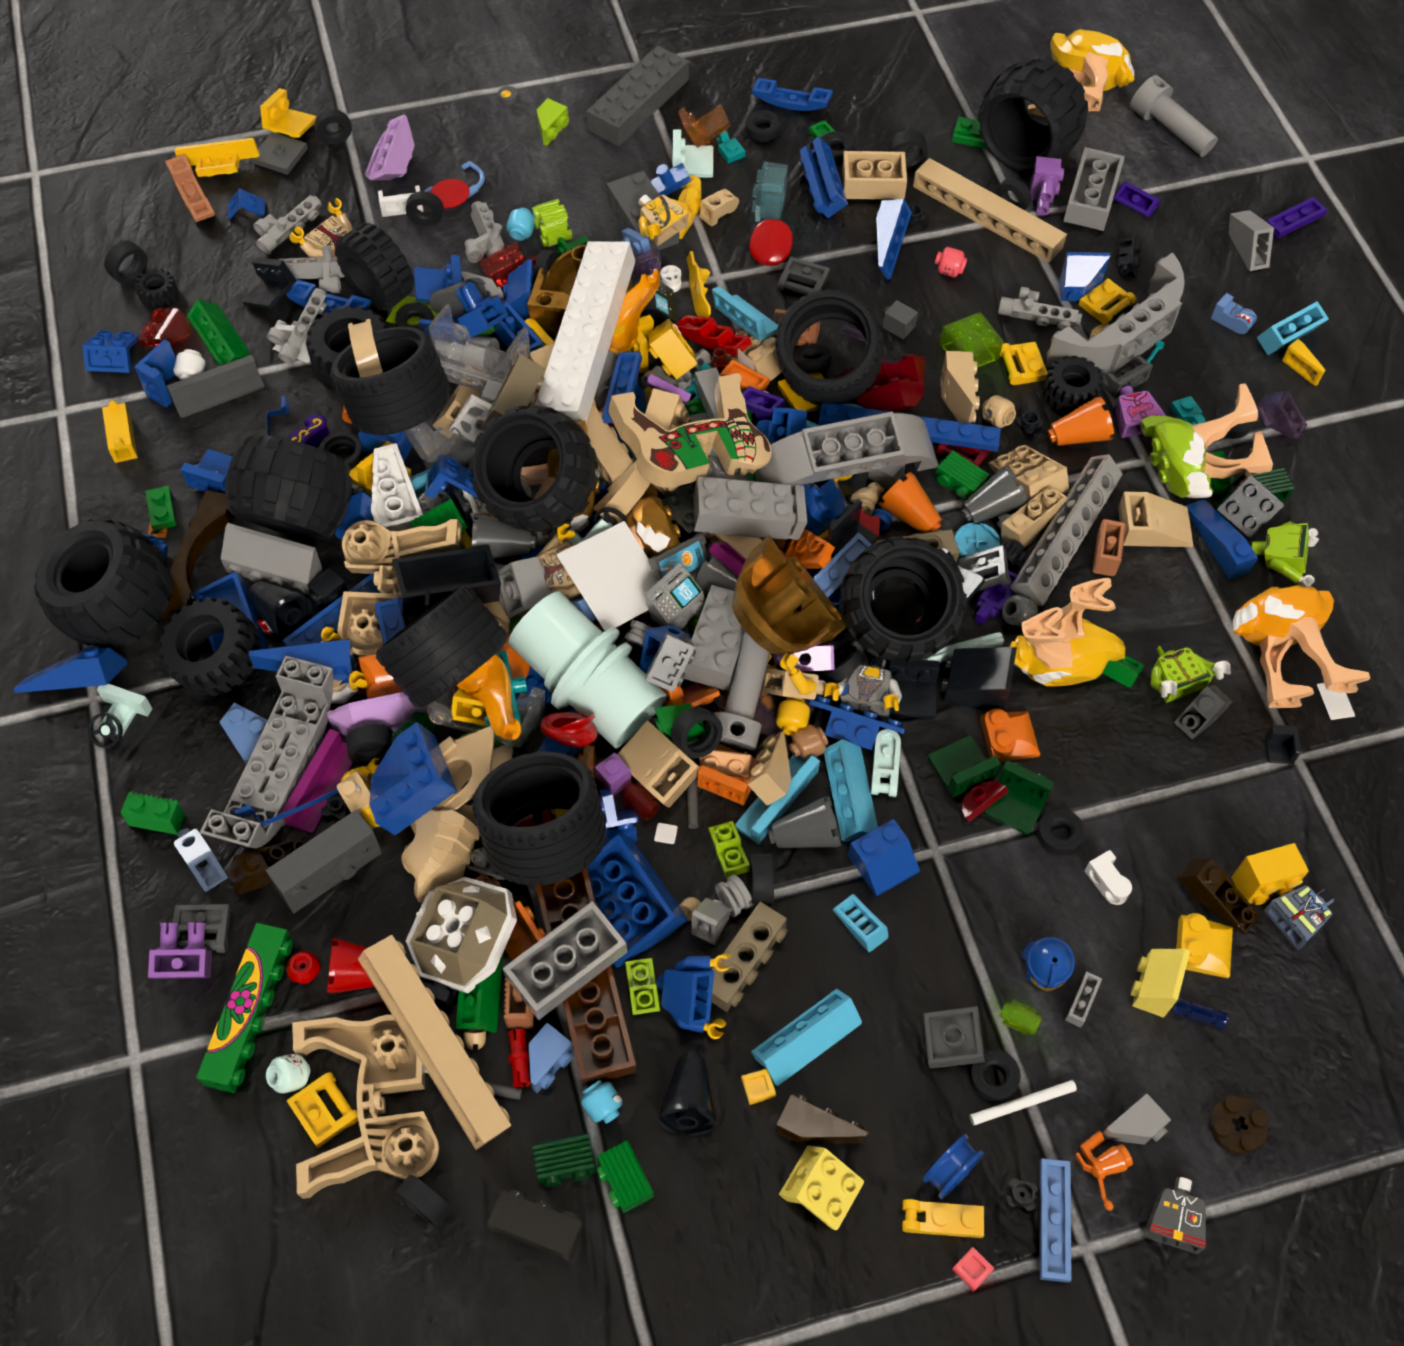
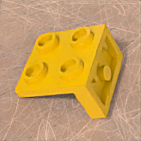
[260,88,317,138]

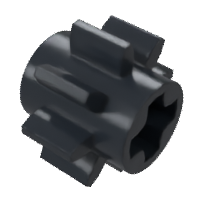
[999,540,1027,569]

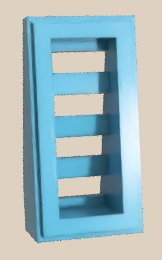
[833,894,889,952]

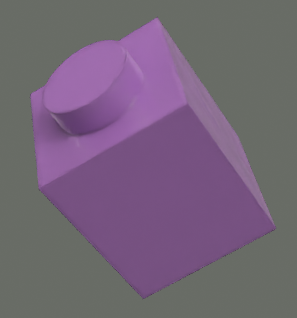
[595,753,632,797]

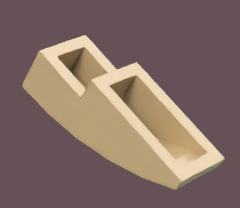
[593,460,651,523]

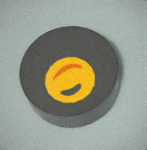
[498,86,518,105]

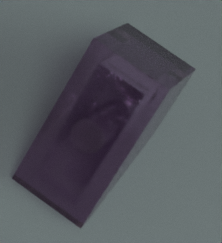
[1257,390,1307,440]

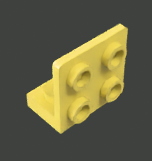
[779,1146,864,1230]

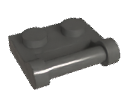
[777,257,830,296]
[959,545,1011,591]
[173,904,231,953]

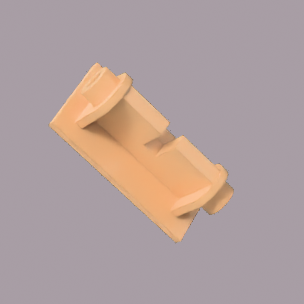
[699,749,752,778]

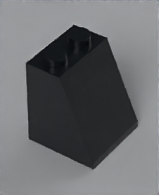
[941,647,1017,711]

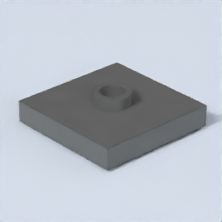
[251,132,308,175]
[923,1006,985,1069]

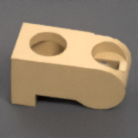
[699,189,739,227]

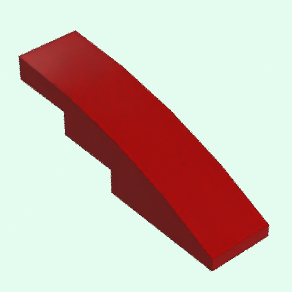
[675,315,752,356]

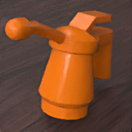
[1076,1130,1133,1211]

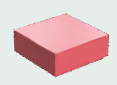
[952,1247,995,1292]

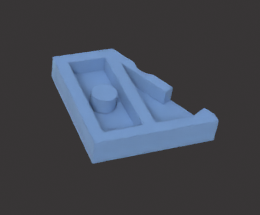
[621,228,656,276]
[220,703,268,765]

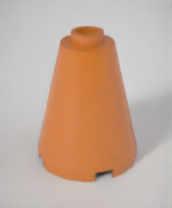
[1048,397,1114,446]
[878,472,942,534]

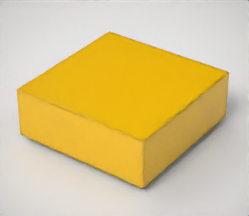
[741,1069,776,1105]

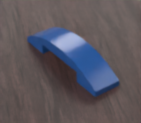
[752,78,833,111]
[286,280,371,314]

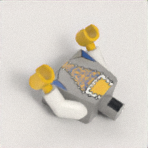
[824,657,902,718]

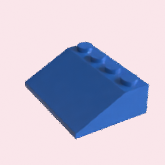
[587,834,688,968]

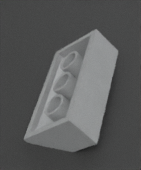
[221,523,323,596]

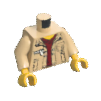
[289,198,353,257]
[537,524,581,601]

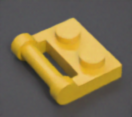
[1078,278,1137,324]
[998,342,1048,385]
[286,1072,358,1148]

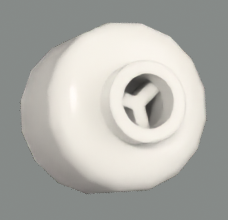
[173,349,206,381]

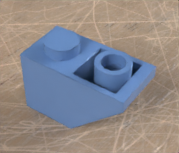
[529,1023,574,1093]

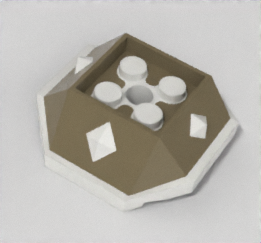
[406,877,517,993]

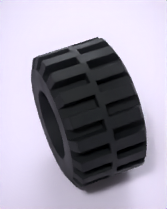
[1043,356,1104,415]

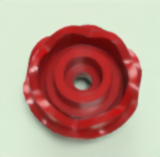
[286,951,321,984]

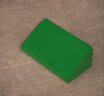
[1102,655,1144,688]

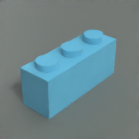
[1257,301,1329,355]

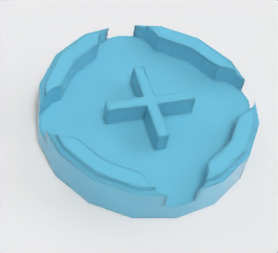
[955,523,1000,558]

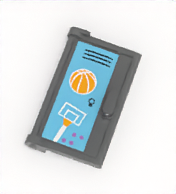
[649,532,710,581]

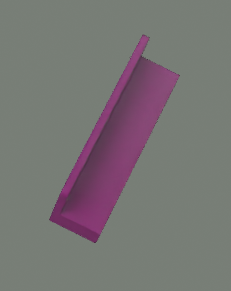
[280,729,354,834]

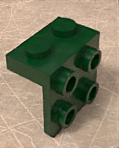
[984,760,1054,835]

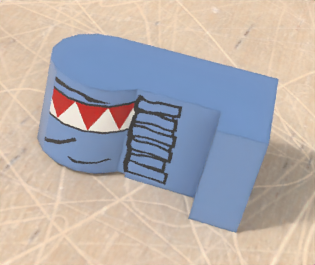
[1211,293,1257,334]

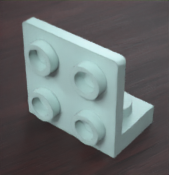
[673,130,713,177]

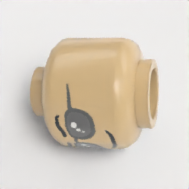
[982,395,1016,428]

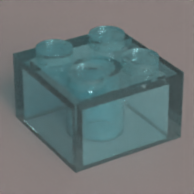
[752,161,788,222]

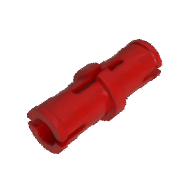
[508,1028,531,1088]

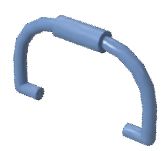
[423,161,485,199]

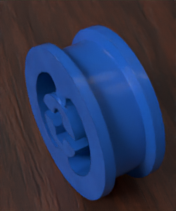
[922,1134,985,1200]

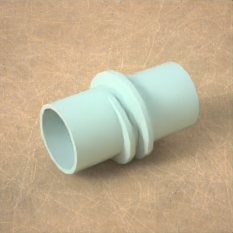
[508,591,667,749]

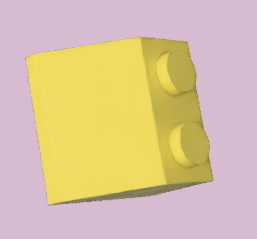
[1131,949,1190,1018]

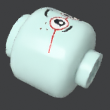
[266,1054,310,1093]

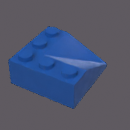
[369,722,457,835]

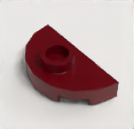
[962,781,1009,822]

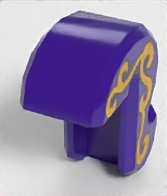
[288,414,330,447]

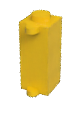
[102,401,138,463]

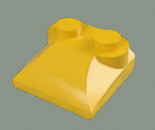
[1176,913,1233,978]

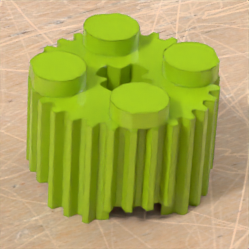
[532,199,573,247]

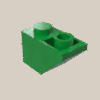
[654,703,706,743]

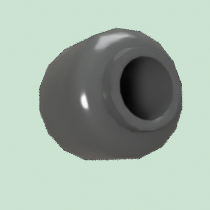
[1002,595,1038,628]

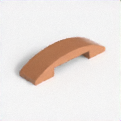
[165,154,215,222]

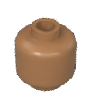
[789,724,828,761]

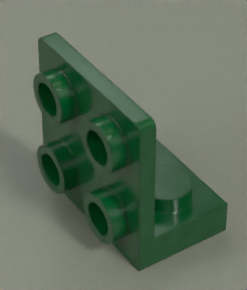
[928,736,1001,797]

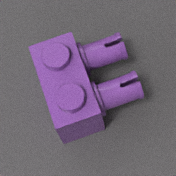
[1029,156,1064,215]
[148,922,212,979]

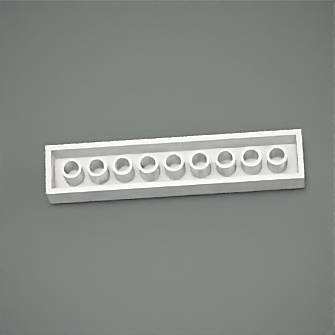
[535,241,635,423]

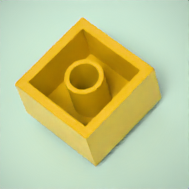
[648,319,698,380]
[1231,843,1309,905]

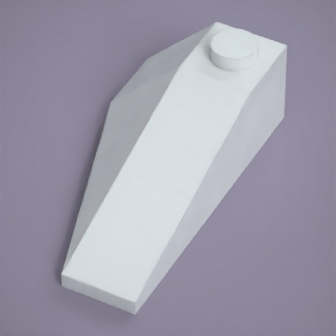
[371,443,423,531]

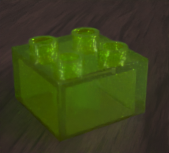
[940,312,1003,368]

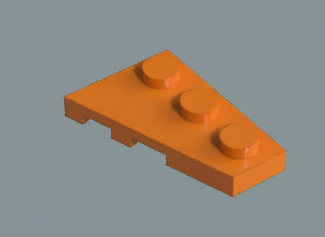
[784,529,835,569]

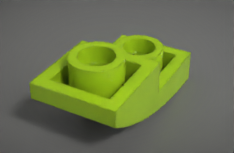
[708,821,750,879]
[625,958,660,1015]

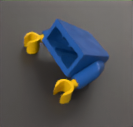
[656,953,732,1039]

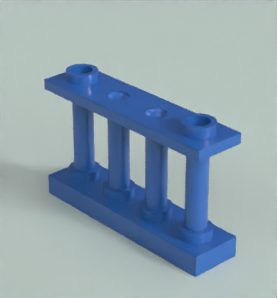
[602,352,647,455]

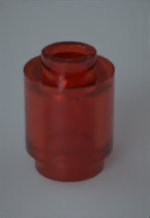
[622,783,660,820]

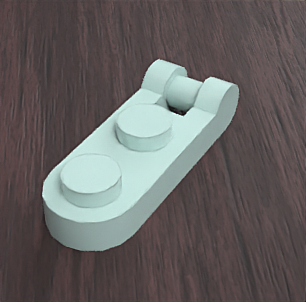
[871,729,901,797]

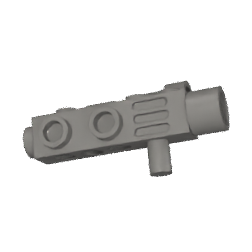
[253,195,322,254]
[464,201,508,267]
[279,246,345,294]
[998,286,1082,330]
[267,288,327,364]
[641,349,711,391]

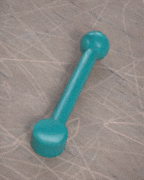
[1146,340,1164,363]

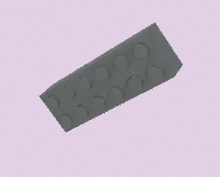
[586,45,689,146]

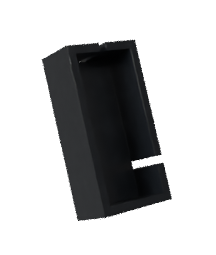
[392,545,501,616]

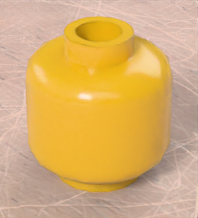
[776,697,810,736]

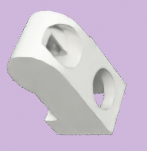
[1085,850,1132,905]

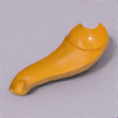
[608,269,660,353]
[457,654,521,740]

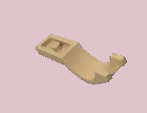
[348,319,383,378]

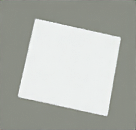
[557,521,658,631]

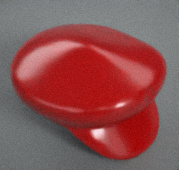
[749,219,793,266]
[540,712,597,747]

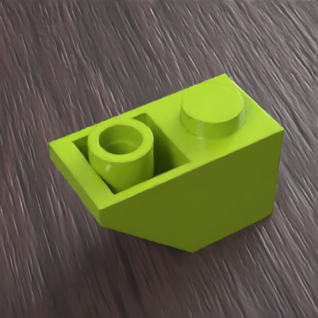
[537,98,569,146]

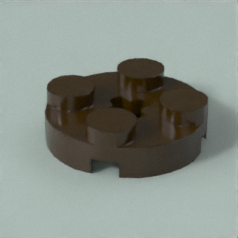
[1208,1095,1268,1155]

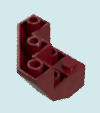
[836,354,925,413]

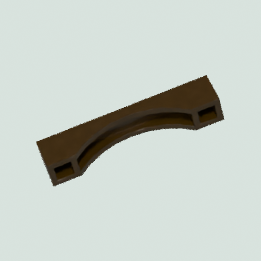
[161,490,235,620]

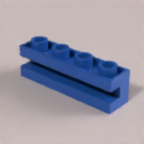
[800,136,848,218]

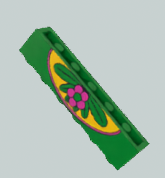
[196,923,293,1093]

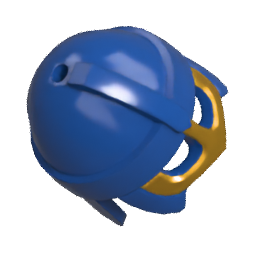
[1022,937,1075,991]

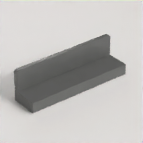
[167,355,265,418]

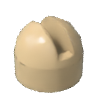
[679,897,701,921]
[464,1030,486,1050]

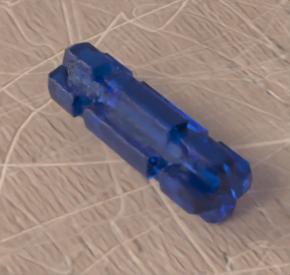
[1174,998,1229,1029]

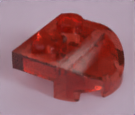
[137,308,192,348]

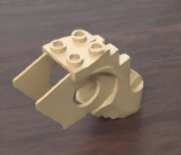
[401,726,513,903]

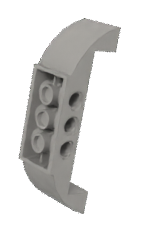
[1045,253,1185,374]
[755,412,938,487]
[200,656,333,848]

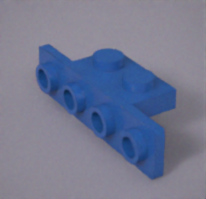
[808,695,905,750]

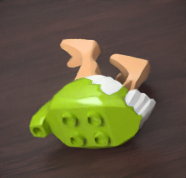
[1141,383,1273,498]

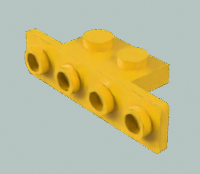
[174,138,260,177]

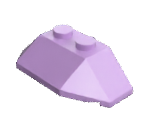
[365,114,415,180]
[327,692,430,736]

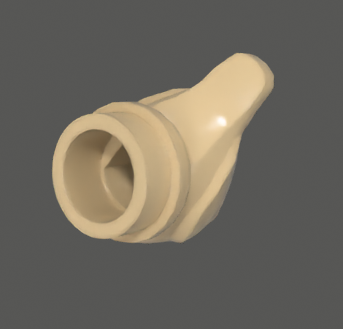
[851,482,885,516]

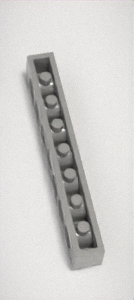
[1011,454,1122,606]

